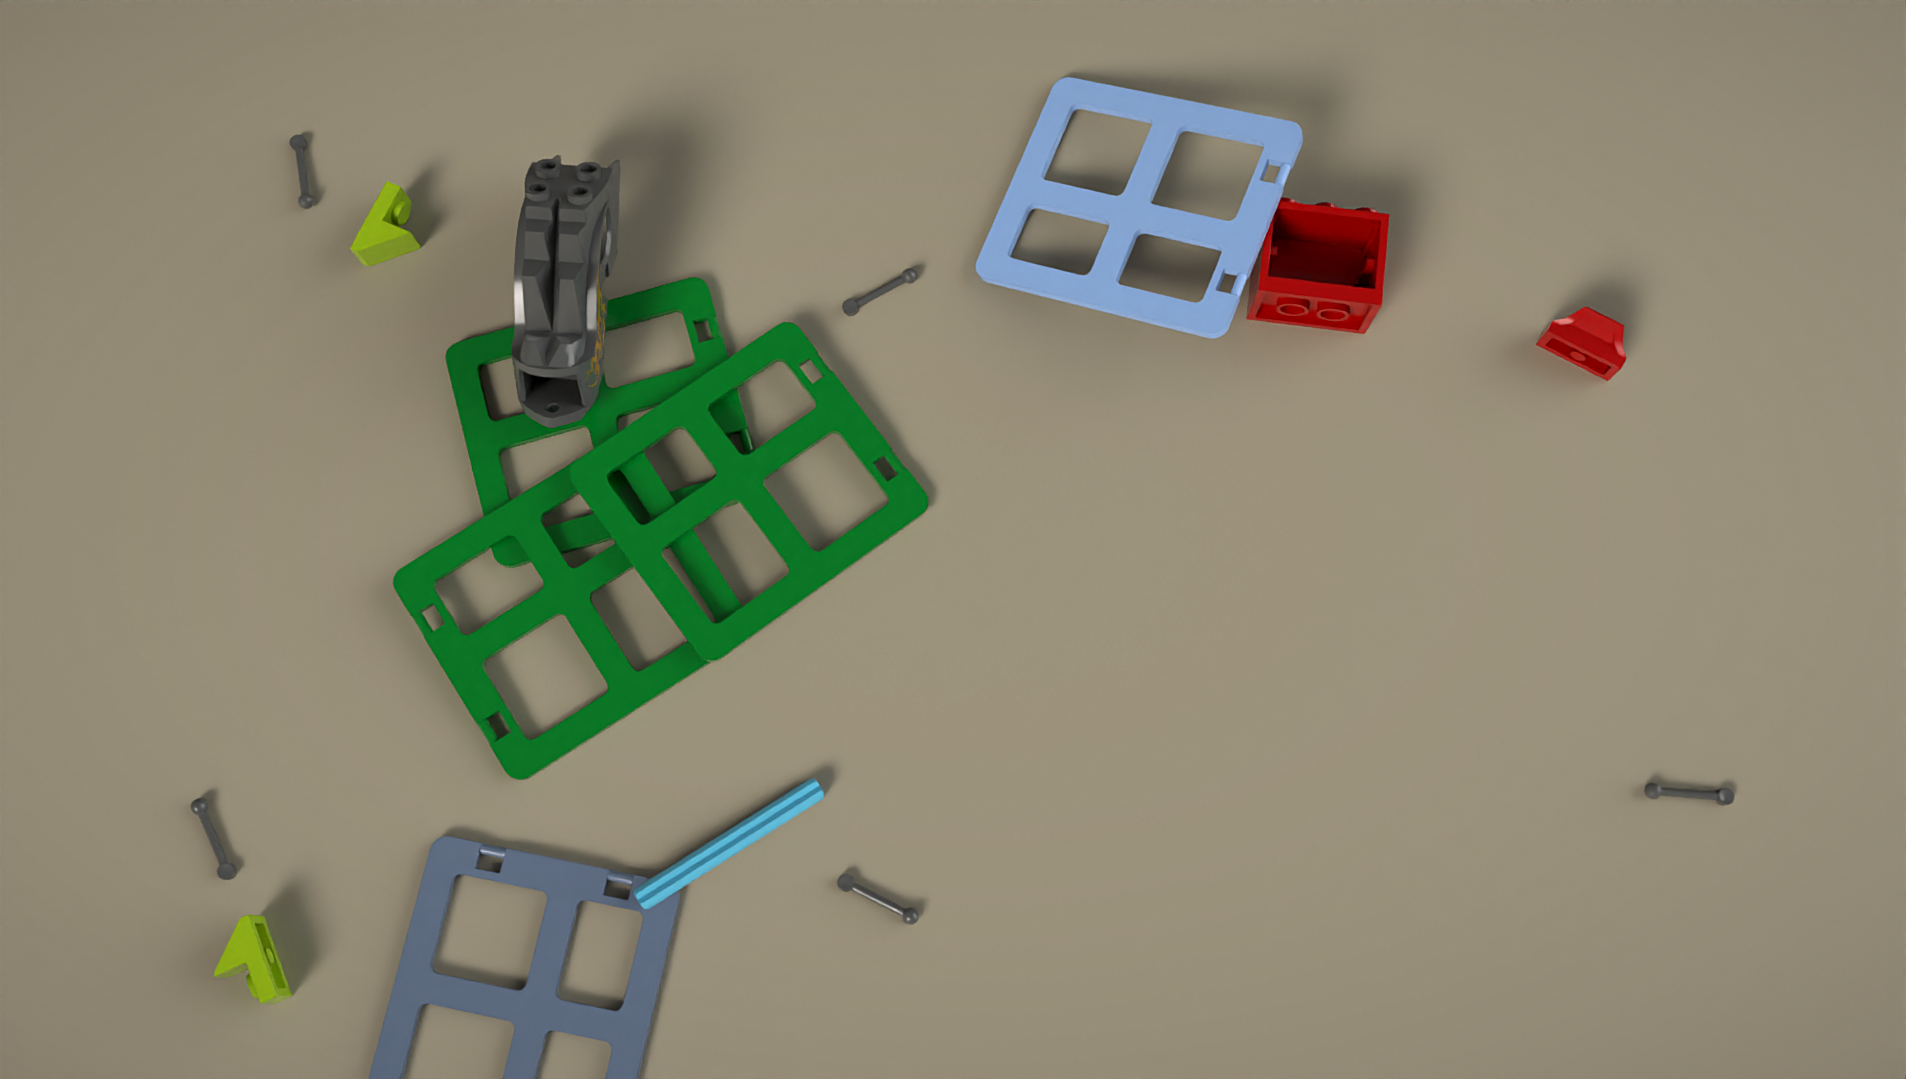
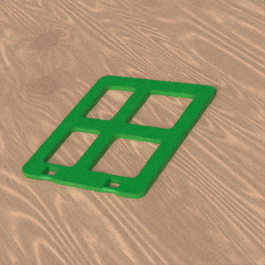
[445,277,754,568]
[569,322,928,662]
[393,452,742,780]

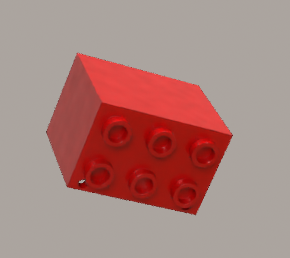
[1246,197,1390,334]

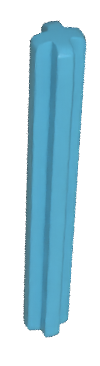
[634,778,824,909]

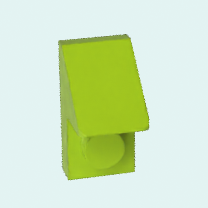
[350,181,421,267]
[213,914,292,1004]

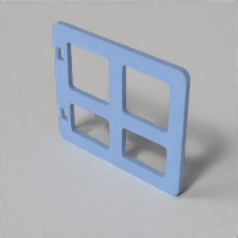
[975,77,1303,339]

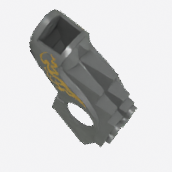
[511,155,621,428]

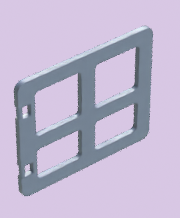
[368,836,680,1079]

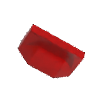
[1535,306,1627,381]

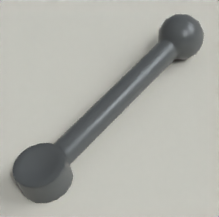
[289,135,314,209]
[842,268,917,316]
[1644,782,1735,806]
[191,798,237,880]
[837,874,919,925]

